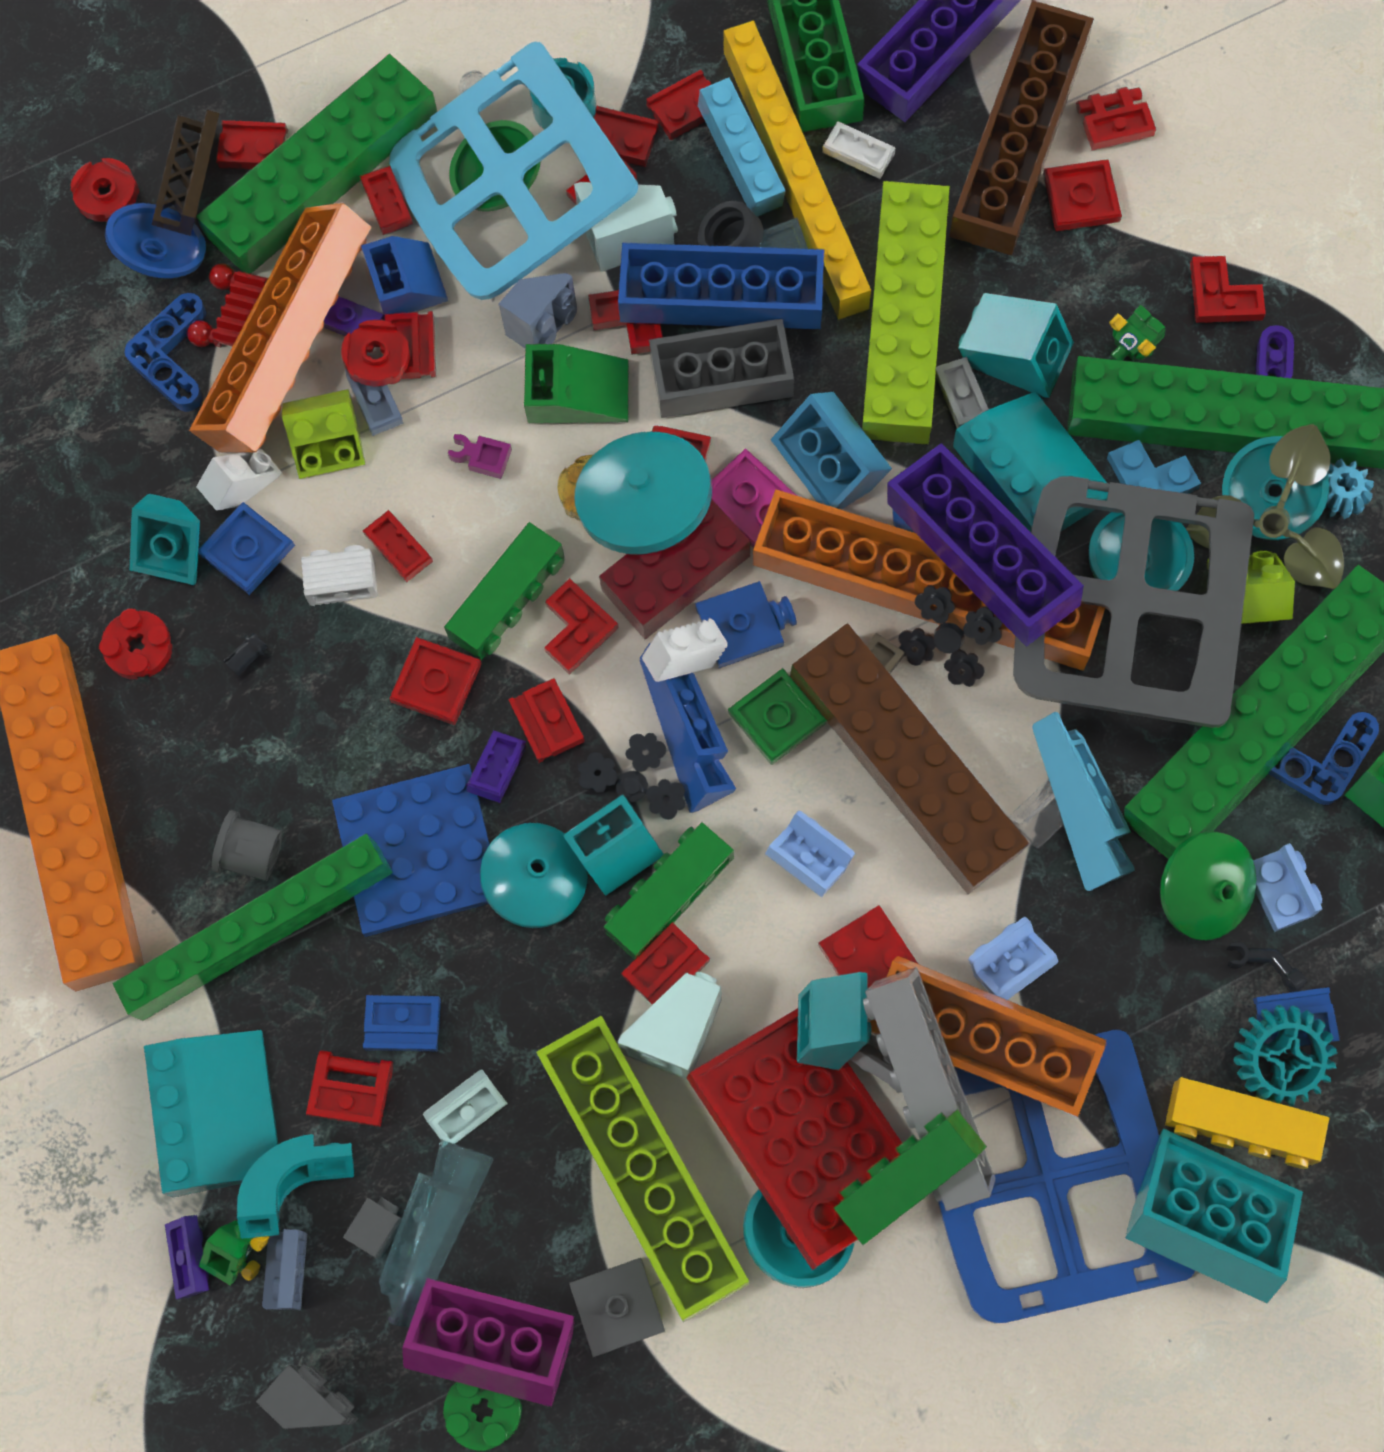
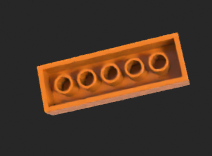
[869,956,1106,1117]

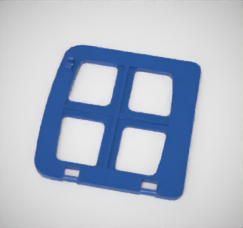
[938,1030,1195,1323]

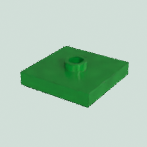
[728,668,827,765]

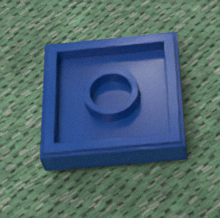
[198,502,295,595]
[695,581,784,668]

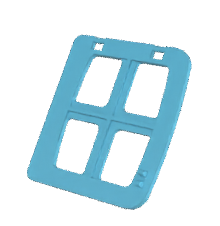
[389,42,638,300]

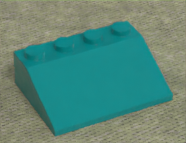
[953,391,1108,532]
[144,1030,278,1198]
[1125,1129,1303,1304]

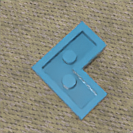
[1107,440,1201,494]

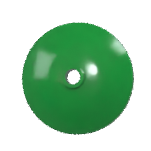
[449,120,541,212]
[1160,831,1256,940]

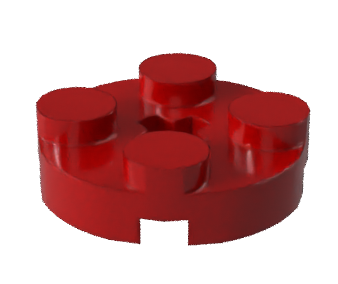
[71,158,139,223]
[341,320,410,387]
[99,609,172,679]

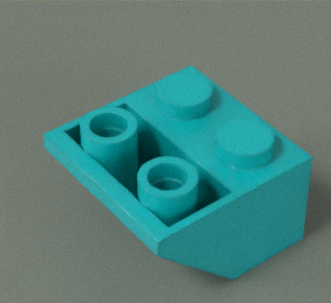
[563,795,664,896]
[797,972,872,1070]

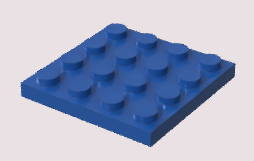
[332,764,490,937]

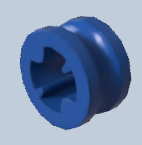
[769,596,797,631]

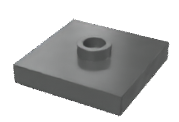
[569,1257,666,1357]

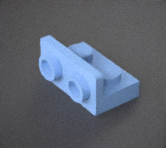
[1253,843,1322,932]

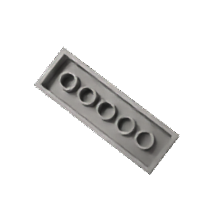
[863,967,996,1211]

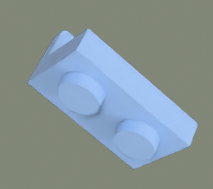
[765,810,855,897]
[968,917,1059,1000]

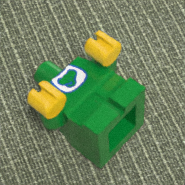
[1109,305,1165,361]
[199,1220,270,1286]

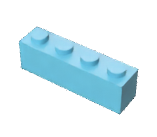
[698,77,786,217]

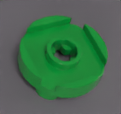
[443,1382,522,1451]

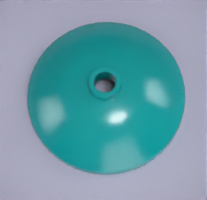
[1222,436,1329,540]
[1088,512,1194,591]
[480,823,588,928]
[743,1189,854,1288]

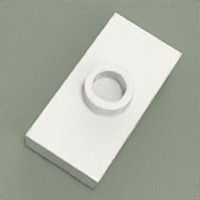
[822,122,895,179]

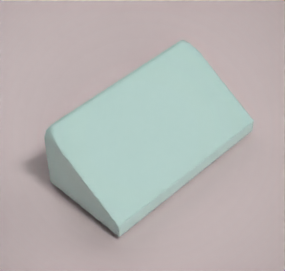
[423,1069,507,1149]

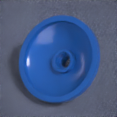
[105,203,206,279]

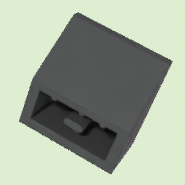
[256,1364,358,1429]

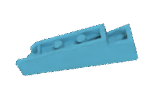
[1032,712,1135,891]

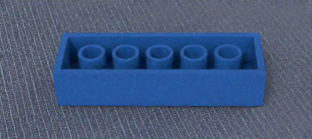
[618,243,824,329]

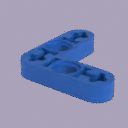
[124,293,206,412]
[1268,712,1379,805]

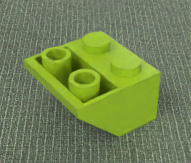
[282,389,365,479]
[1207,551,1295,624]

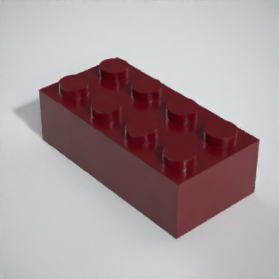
[599,499,750,639]

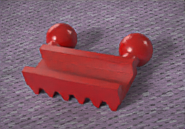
[187,264,268,348]

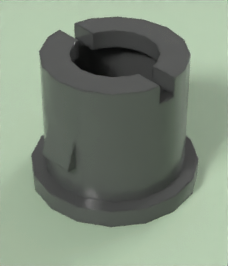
[211,810,283,881]

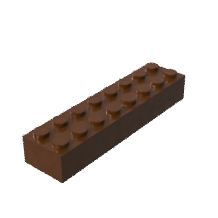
[949,0,1094,256]
[790,623,1029,894]

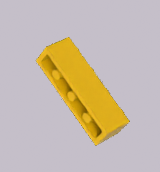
[1165,1077,1329,1169]

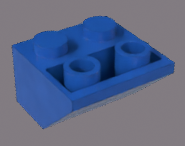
[361,236,448,317]

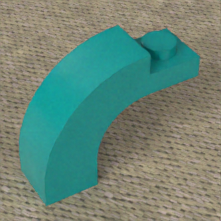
[237,1134,354,1239]

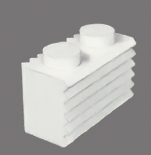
[301,545,378,606]
[642,618,727,682]

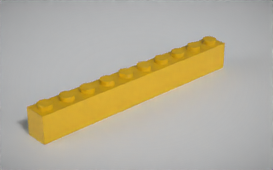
[723,20,871,320]

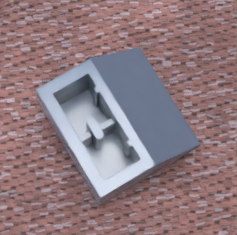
[499,273,577,348]

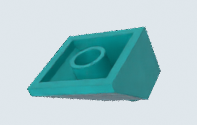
[129,493,200,585]

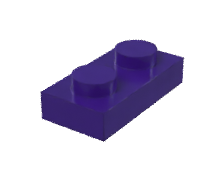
[164,1215,209,1299]

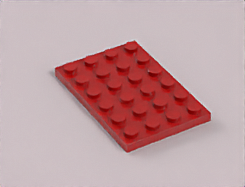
[686,1008,902,1270]

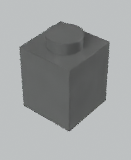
[343,1197,405,1260]

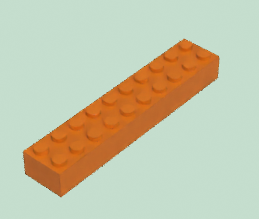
[753,489,1105,671]
[0,634,144,992]

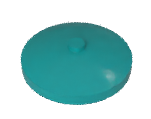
[575,432,712,554]

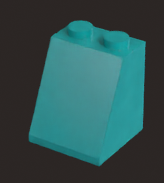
[958,293,1074,398]

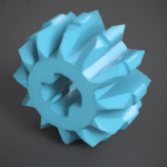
[1325,458,1374,520]

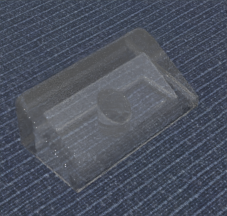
[1008,779,1064,849]

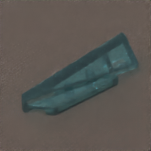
[379,1139,493,1328]

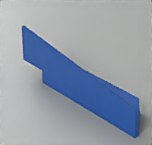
[640,643,736,813]

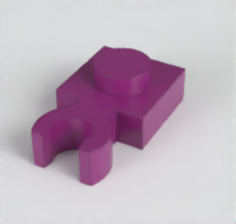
[448,434,512,479]

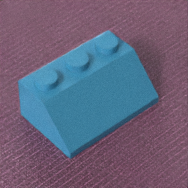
[770,392,892,510]

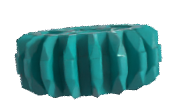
[1233,1005,1337,1106]

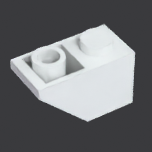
[196,449,281,511]

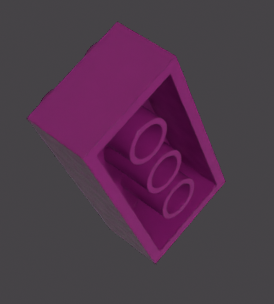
[402,1278,574,1407]

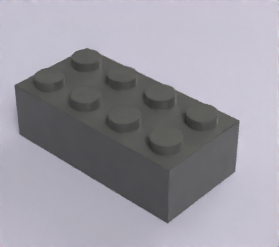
[649,319,794,418]

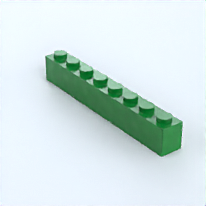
[112,834,393,1021]

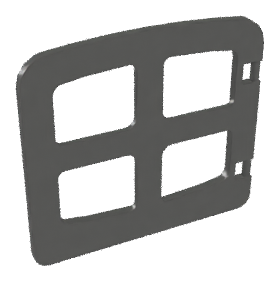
[1013,476,1254,728]

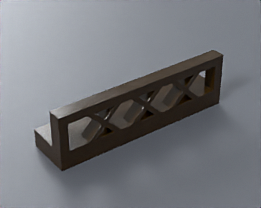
[151,110,220,236]

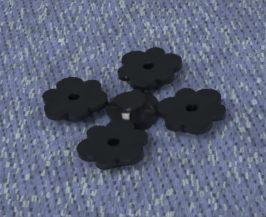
[898,585,1002,687]
[578,733,686,820]

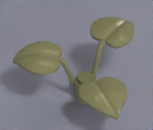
[1186,424,1344,589]

